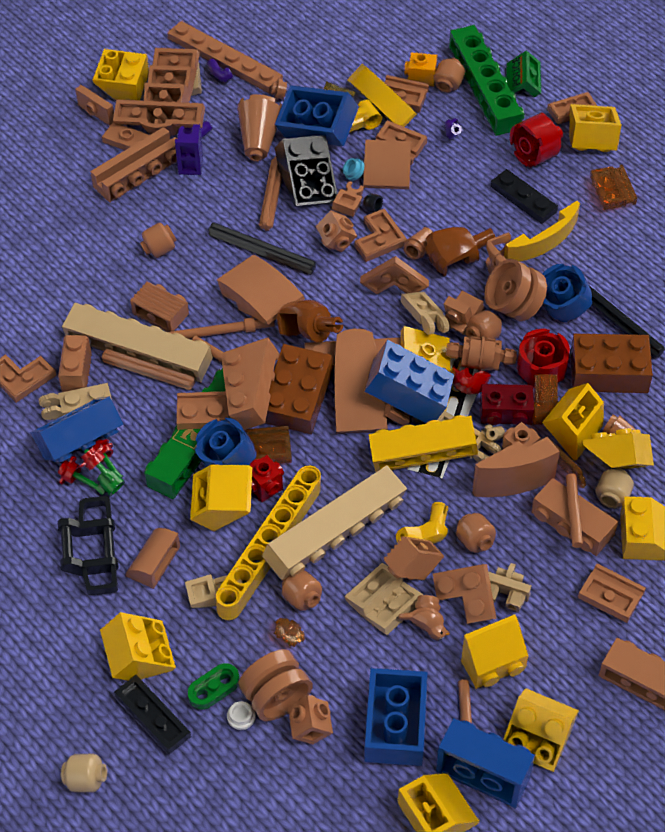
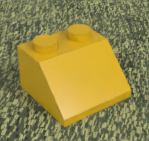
[569,104,622,152]
[620,496,665,561]
[461,614,528,689]

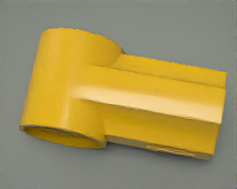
[350,100,382,132]

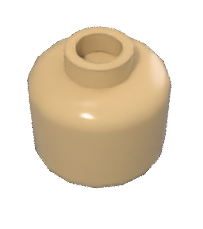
[596,468,634,508]
[61,754,107,793]

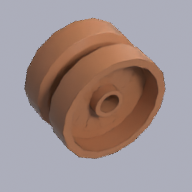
[484,259,547,321]
[239,649,313,721]

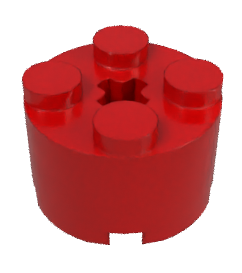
[510,113,563,167]
[517,329,570,388]

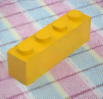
[368,415,478,472]

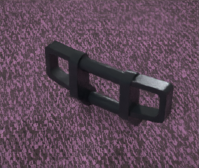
[57,496,119,596]

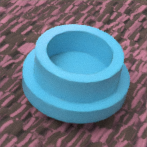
[343,158,364,181]

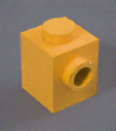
[404,52,437,86]

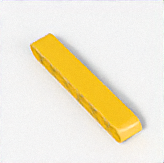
[216,465,321,620]

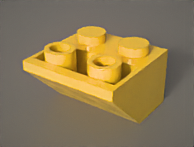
[93,49,149,101]
[542,383,604,460]
[582,428,654,469]
[190,465,252,531]
[100,612,176,680]
[503,688,579,772]
[398,773,480,832]

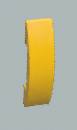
[347,64,417,127]
[504,201,580,262]

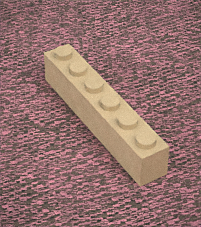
[62,303,213,383]
[262,465,407,581]

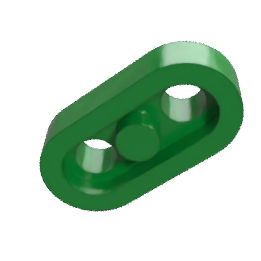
[188,663,240,710]

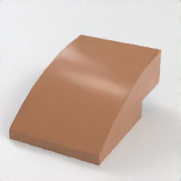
[216,254,305,325]
[472,437,560,497]

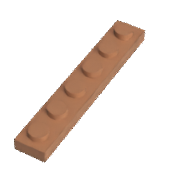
[167,21,283,94]

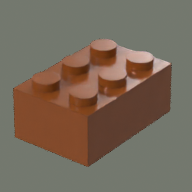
[570,333,653,393]
[265,344,333,435]

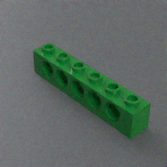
[449,25,525,136]

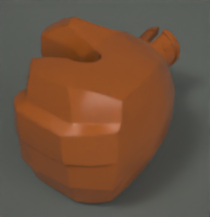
[425,227,495,276]
[277,300,343,342]

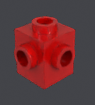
[249,455,284,502]

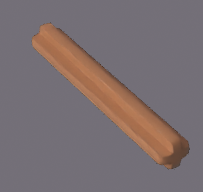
[259,156,282,231]
[102,348,195,390]

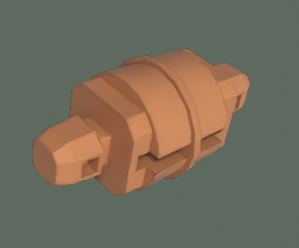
[446,336,517,371]

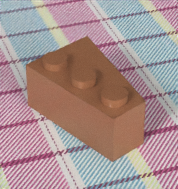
[221,337,280,430]

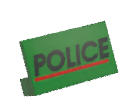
[506,50,541,98]

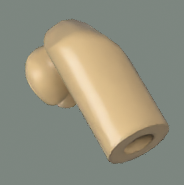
[481,424,505,442]

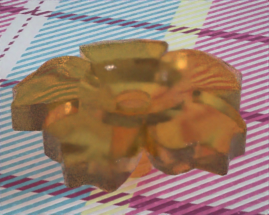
[274,618,305,647]

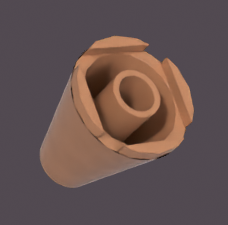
[237,94,282,161]

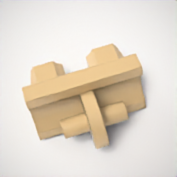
[488,563,531,612]

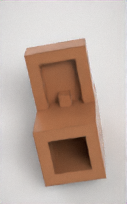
[444,291,485,335]

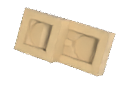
[185,574,243,608]

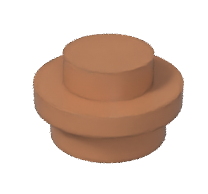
[270,78,287,101]

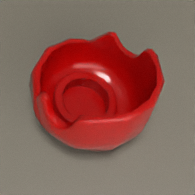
[450,367,491,395]

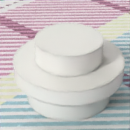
[227,701,256,730]

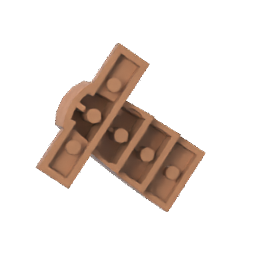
[113,48,205,136]
[305,328,401,434]

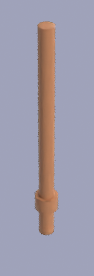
[168,317,275,339]

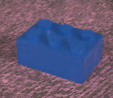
[275,85,359,147]
[364,340,454,423]
[30,396,123,462]
[364,668,428,766]
[436,718,535,808]

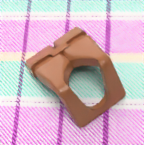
[486,232,511,274]

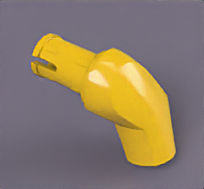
[395,502,448,544]

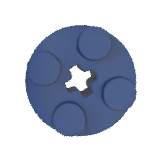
[542,264,592,322]
[195,418,257,467]

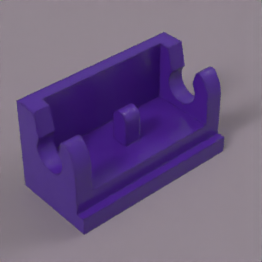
[175,124,203,175]

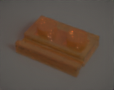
[590,165,637,210]
[245,426,292,463]

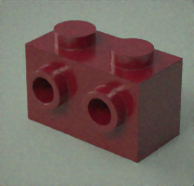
[480,384,534,425]

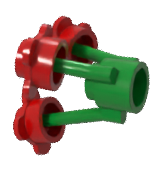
[58,439,125,496]

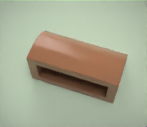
[125,528,180,589]

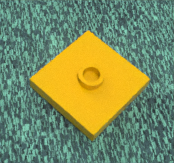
[401,326,450,372]

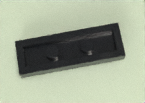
[490,169,558,224]
[114,675,191,755]

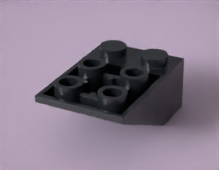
[274,135,338,207]

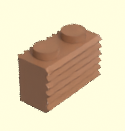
[130,281,189,332]
[58,335,92,392]
[384,536,444,580]

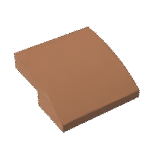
[363,140,411,189]

